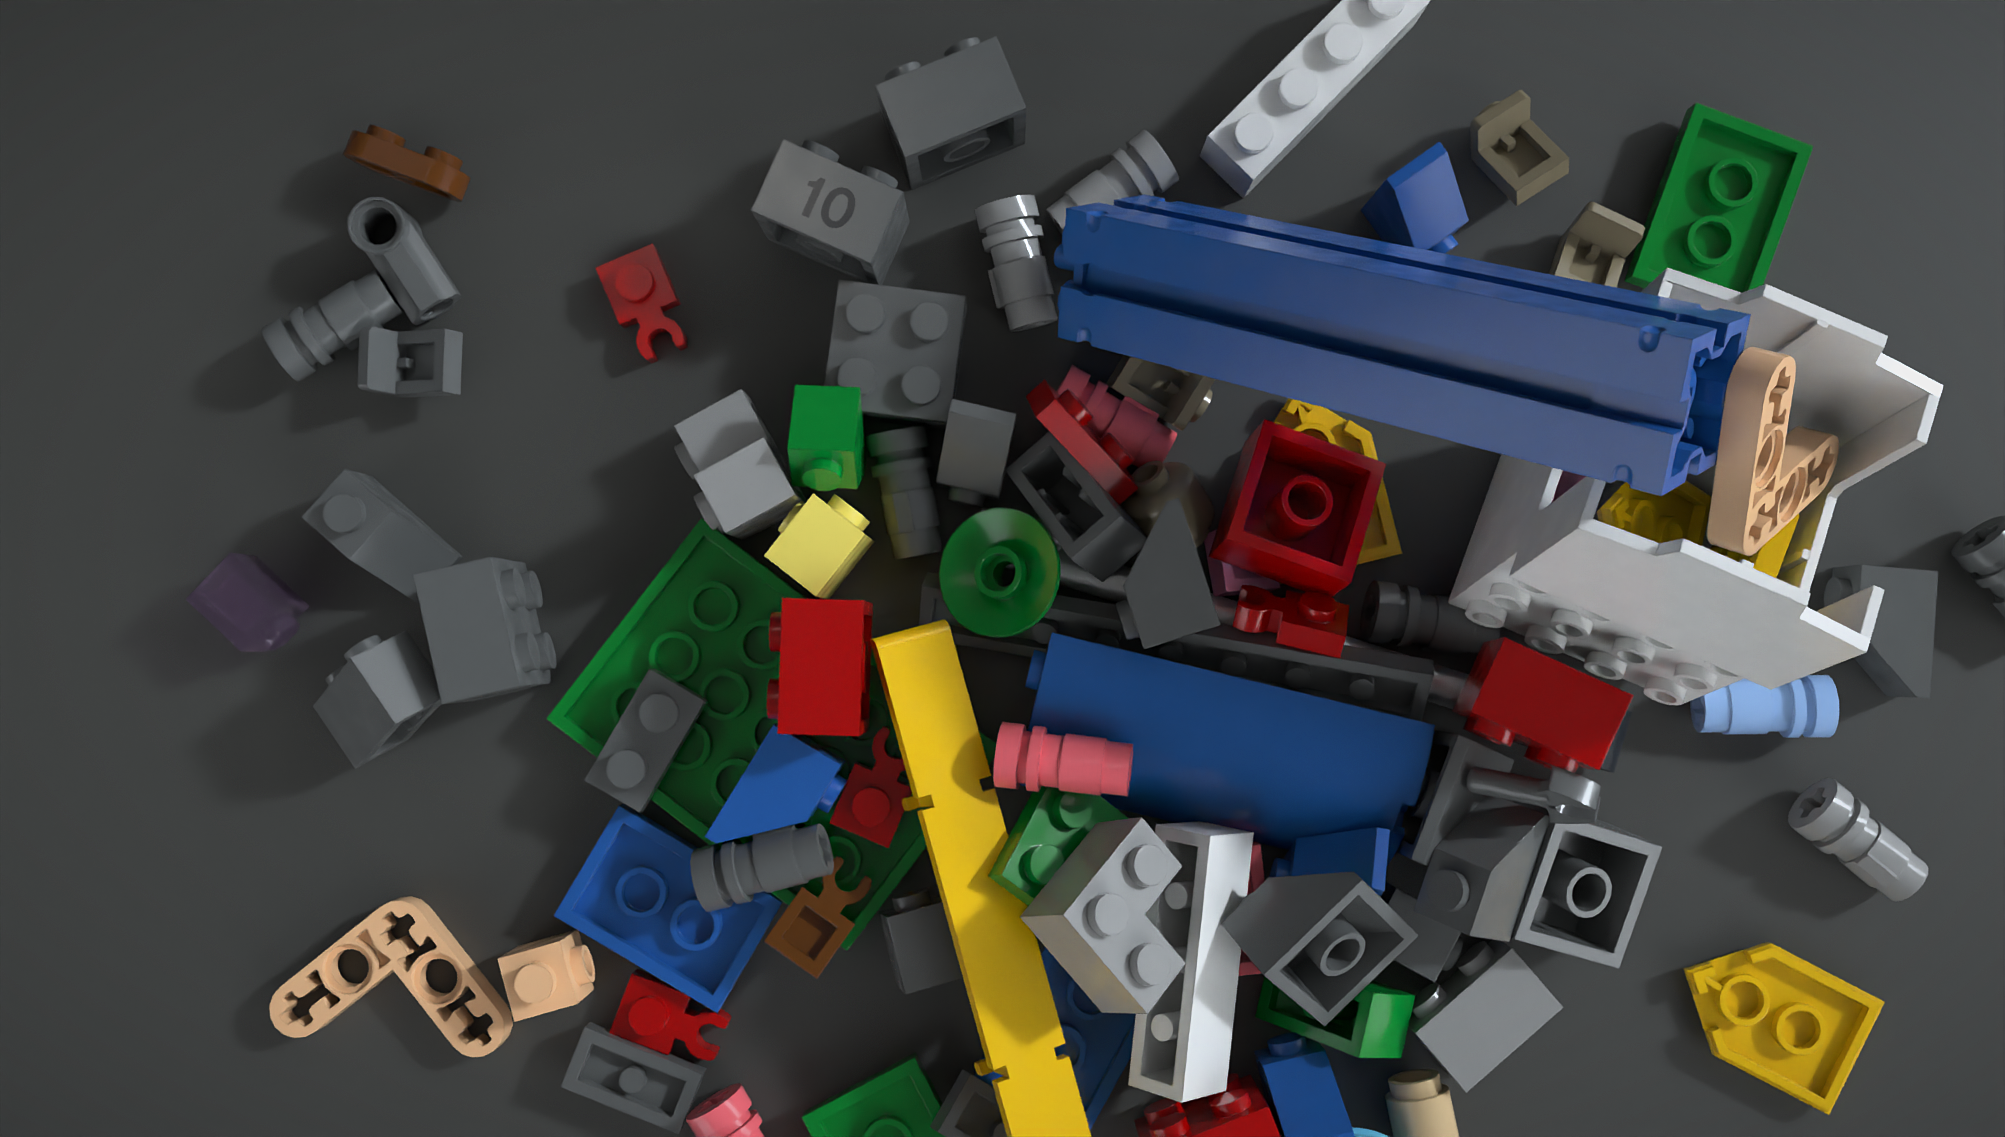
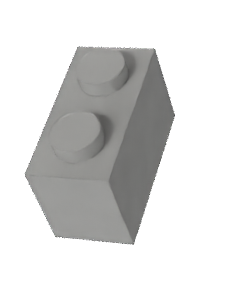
[1408,939,1563,1093]

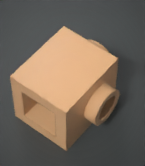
[497,929,595,1022]

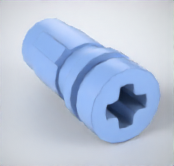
[1690,675,1839,738]

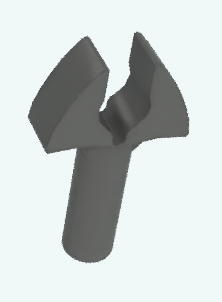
[1467,766,1601,824]

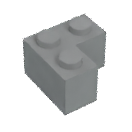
[674,389,807,540]
[1020,817,1186,1014]

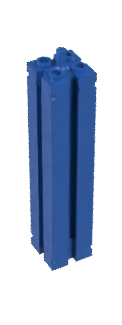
[1054,194,1751,496]

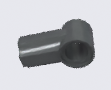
[348,197,462,325]

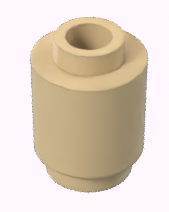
[1385,1069,1459,1137]

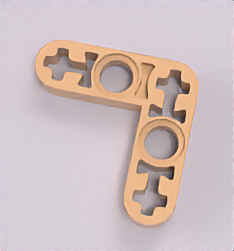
[1707,346,1839,556]
[269,896,513,1058]

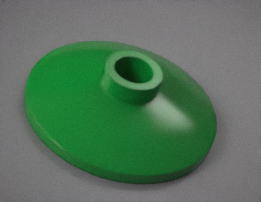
[939,508,1061,638]

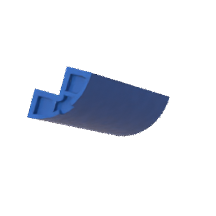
[1020,633,1435,865]

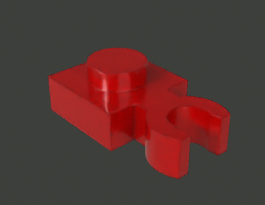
[596,243,688,364]
[1232,585,1349,658]
[829,726,912,848]
[609,969,732,1061]

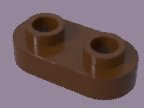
[343,124,471,202]

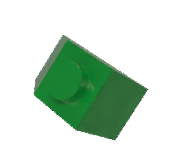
[787,385,866,491]
[1255,976,1415,1058]

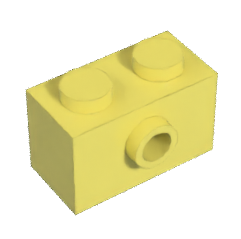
[764,493,875,599]

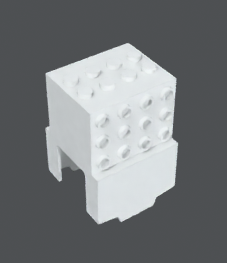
[1448,268,1943,705]

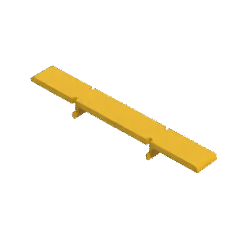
[870,619,1092,1137]

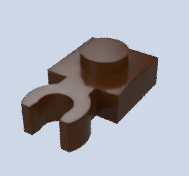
[764,856,872,979]

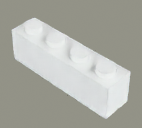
[1200,0,1431,198]
[1128,821,1254,1103]

